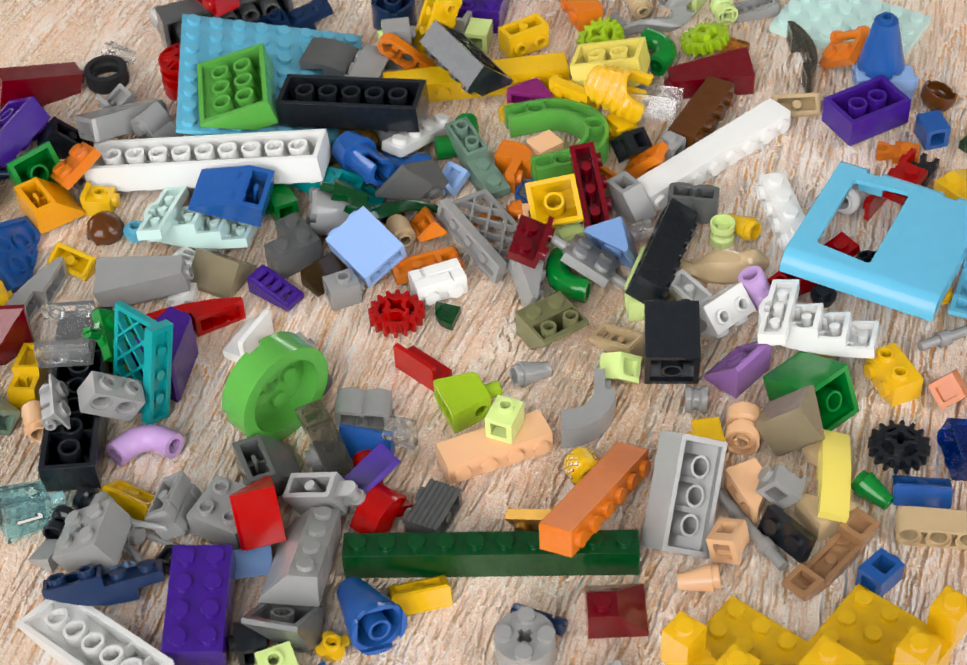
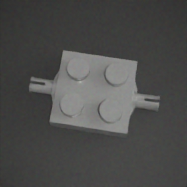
[550,233,627,290]

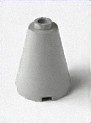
[306,187,350,236]

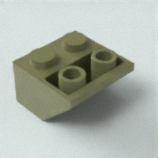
[515,291,589,349]

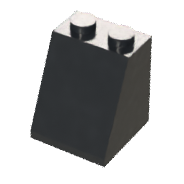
[644,299,701,384]

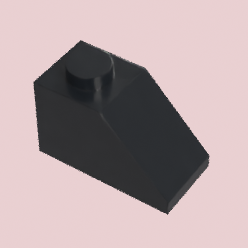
[37,116,94,160]

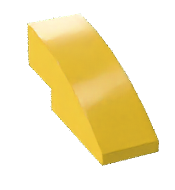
[7,342,50,408]

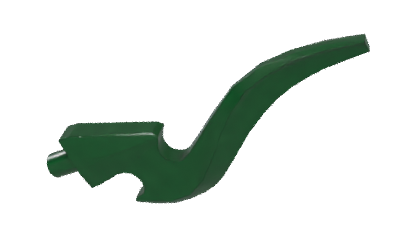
[319,177,438,220]

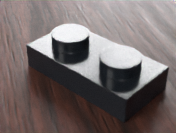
[758,504,818,563]

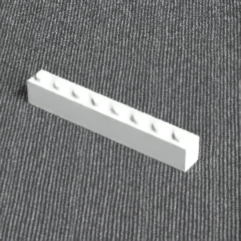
[637,98,791,212]

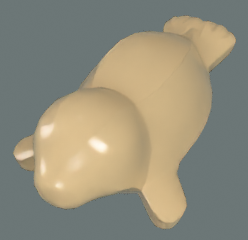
[678,249,770,285]

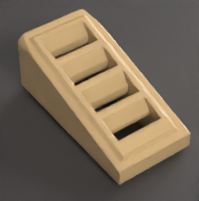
[589,322,644,358]

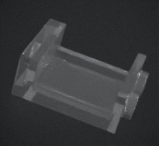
[629,84,684,122]
[33,300,96,368]

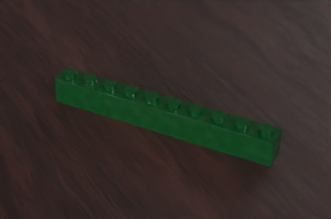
[342,530,640,579]

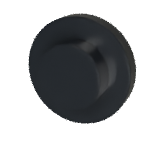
[810,284,837,308]

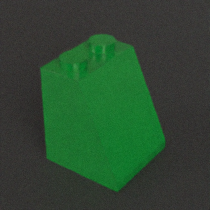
[763,351,859,431]

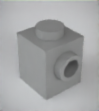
[322,268,364,311]

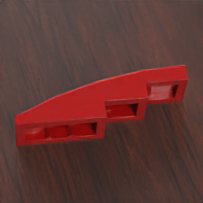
[141,297,246,337]

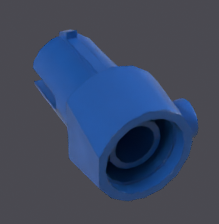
[332,131,394,186]

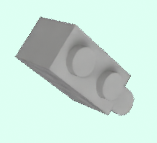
[282,472,366,515]

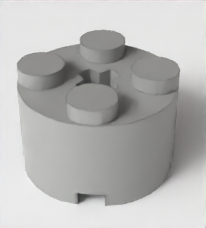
[494,606,556,665]

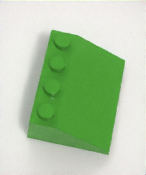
[197,43,278,130]

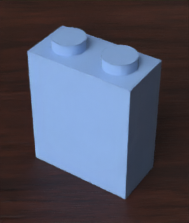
[325,206,407,289]

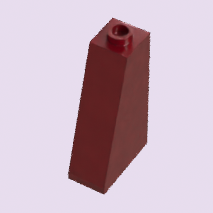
[664,47,755,100]
[0,62,85,110]

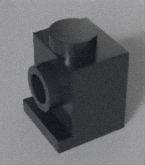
[610,126,653,163]

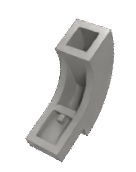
[561,369,616,448]

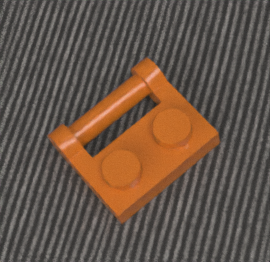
[818,25,870,69]

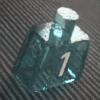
[0,481,66,544]

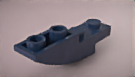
[251,0,334,30]
[42,558,166,606]

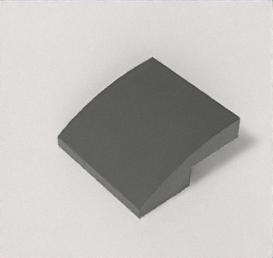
[299,37,358,76]

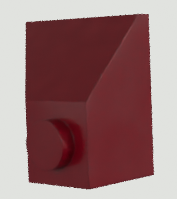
[0,304,35,365]
[584,584,649,639]

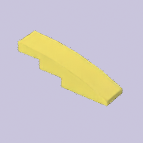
[816,429,851,523]

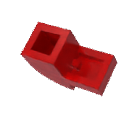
[349,484,414,533]

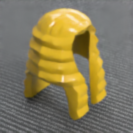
[584,65,654,124]

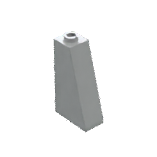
[75,98,168,143]
[93,255,194,308]

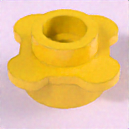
[315,631,350,662]

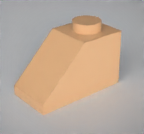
[724,458,766,526]

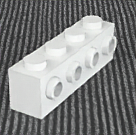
[756,171,805,254]

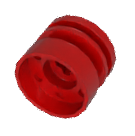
[158,43,180,102]

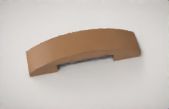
[781,507,881,602]

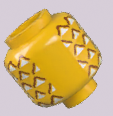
[563,446,600,485]

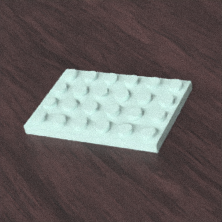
[769,0,932,59]

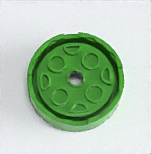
[222,331,328,441]

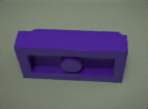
[344,442,401,494]

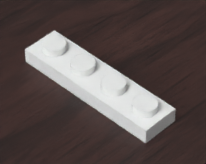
[381,113,454,158]

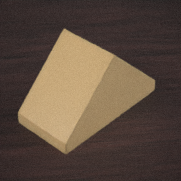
[794,493,856,542]

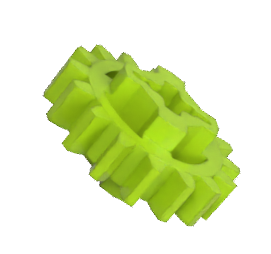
[576,16,625,44]
[679,21,730,57]

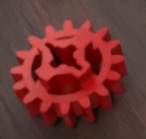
[368,289,425,338]

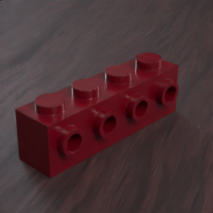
[569,141,612,238]

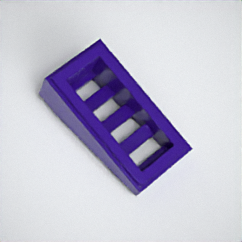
[247,264,304,312]

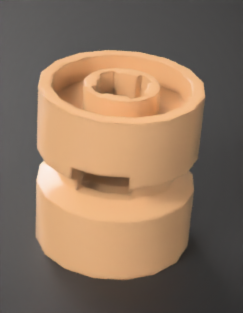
[724,402,762,455]

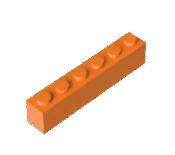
[539,442,651,558]

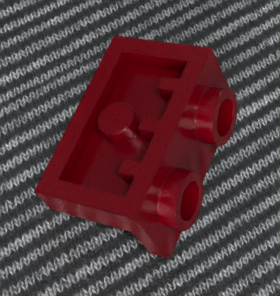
[506,214,555,269]

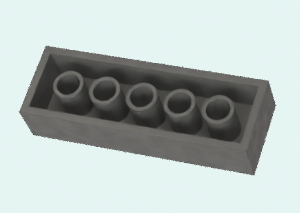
[155,0,294,48]

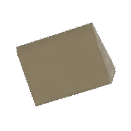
[191,248,257,298]
[754,385,825,456]

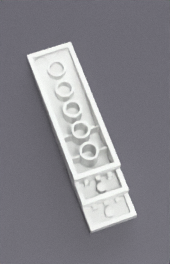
[16,599,175,665]

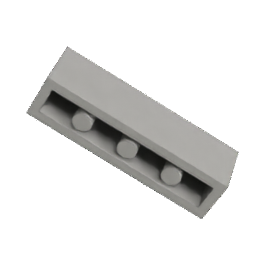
[344,43,390,78]

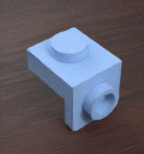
[441,161,471,198]

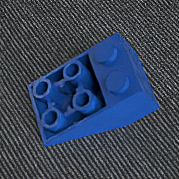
[188,165,275,227]

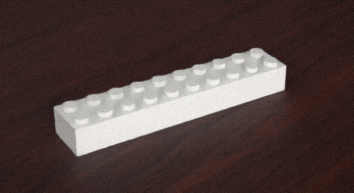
[84,129,332,192]

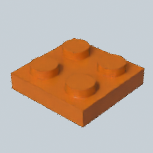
[50,141,102,191]

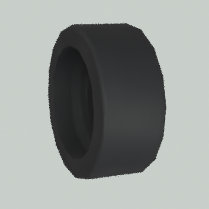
[84,55,129,95]

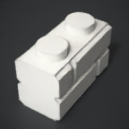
[408,258,468,306]

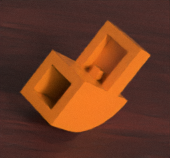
[495,139,533,193]

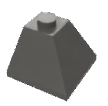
[374,159,449,200]
[241,603,323,653]

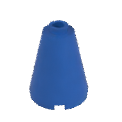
[857,12,905,80]
[336,576,407,655]

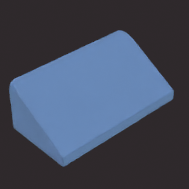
[234,545,273,579]

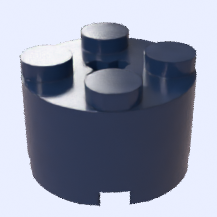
[371,0,417,30]

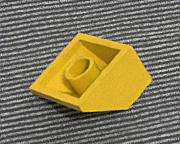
[525,173,584,227]

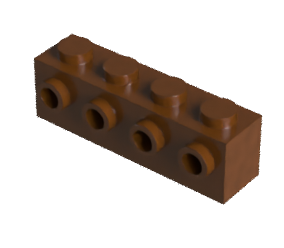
[668,76,736,149]

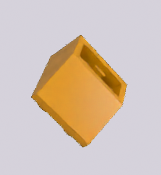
[14,177,85,235]

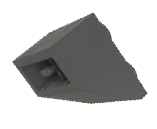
[232,434,302,496]

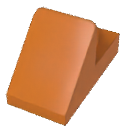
[623,140,669,179]

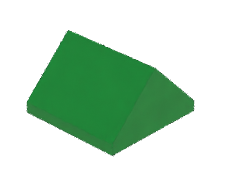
[6,141,60,186]

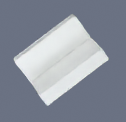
[223,309,274,362]

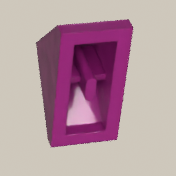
[507,77,553,103]

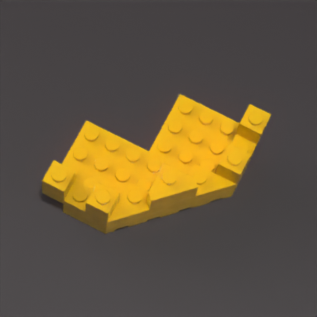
[661,583,967,665]

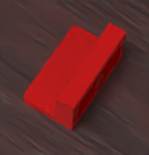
[393,343,452,392]

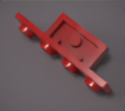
[863,148,928,221]

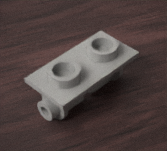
[39,373,71,431]

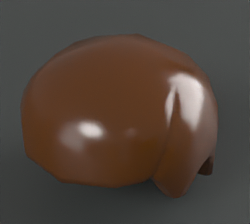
[921,80,958,112]
[87,211,125,246]

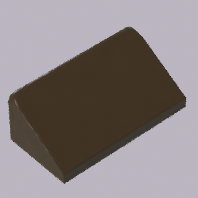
[300,251,348,297]

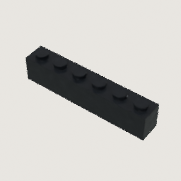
[625,198,697,304]

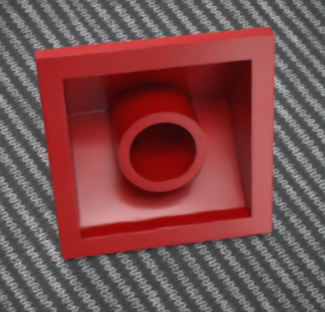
[229,475,286,551]

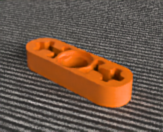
[377,33,437,70]

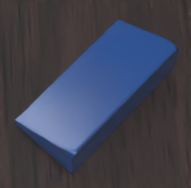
[338,423,395,459]
[892,475,953,509]

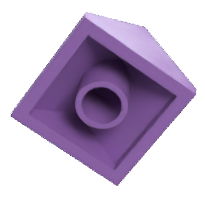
[703,341,772,399]

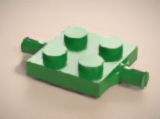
[82,308,137,364]

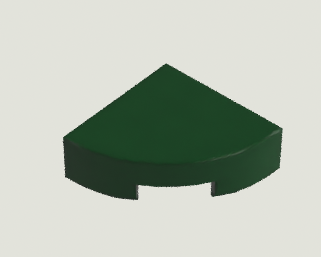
[435,301,461,331]

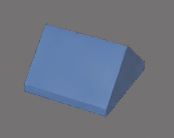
[584,216,638,269]

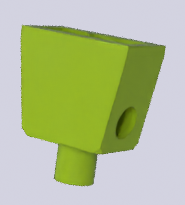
[433,372,502,434]

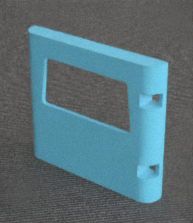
[779,161,967,322]

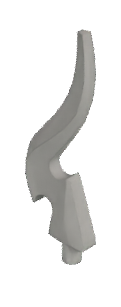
[622,0,695,36]

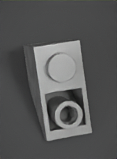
[606,171,657,229]

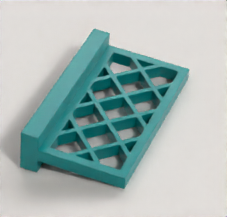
[113,301,173,425]

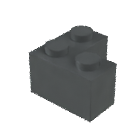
[264,211,323,279]

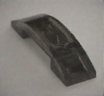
[786,21,818,93]
[295,399,354,478]

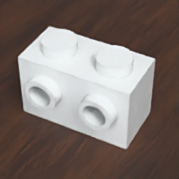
[699,282,756,339]

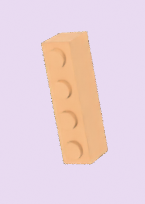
[436,409,553,485]

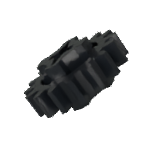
[867,420,931,474]

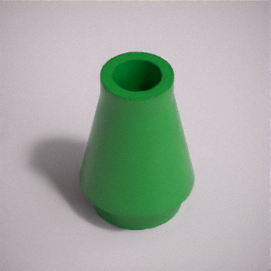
[851,470,895,511]

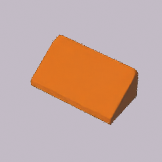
[409,206,448,242]

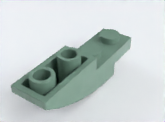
[445,116,510,199]

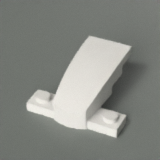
[757,279,880,359]

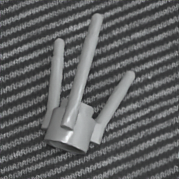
[124,517,178,563]

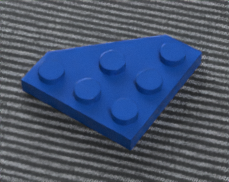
[0,215,41,294]

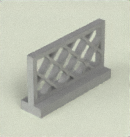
[436,188,517,284]

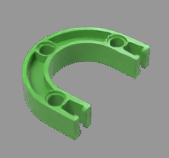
[503,98,609,181]

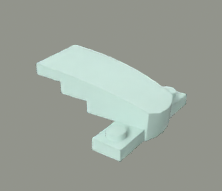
[136,186,259,249]

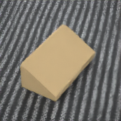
[771,92,821,117]

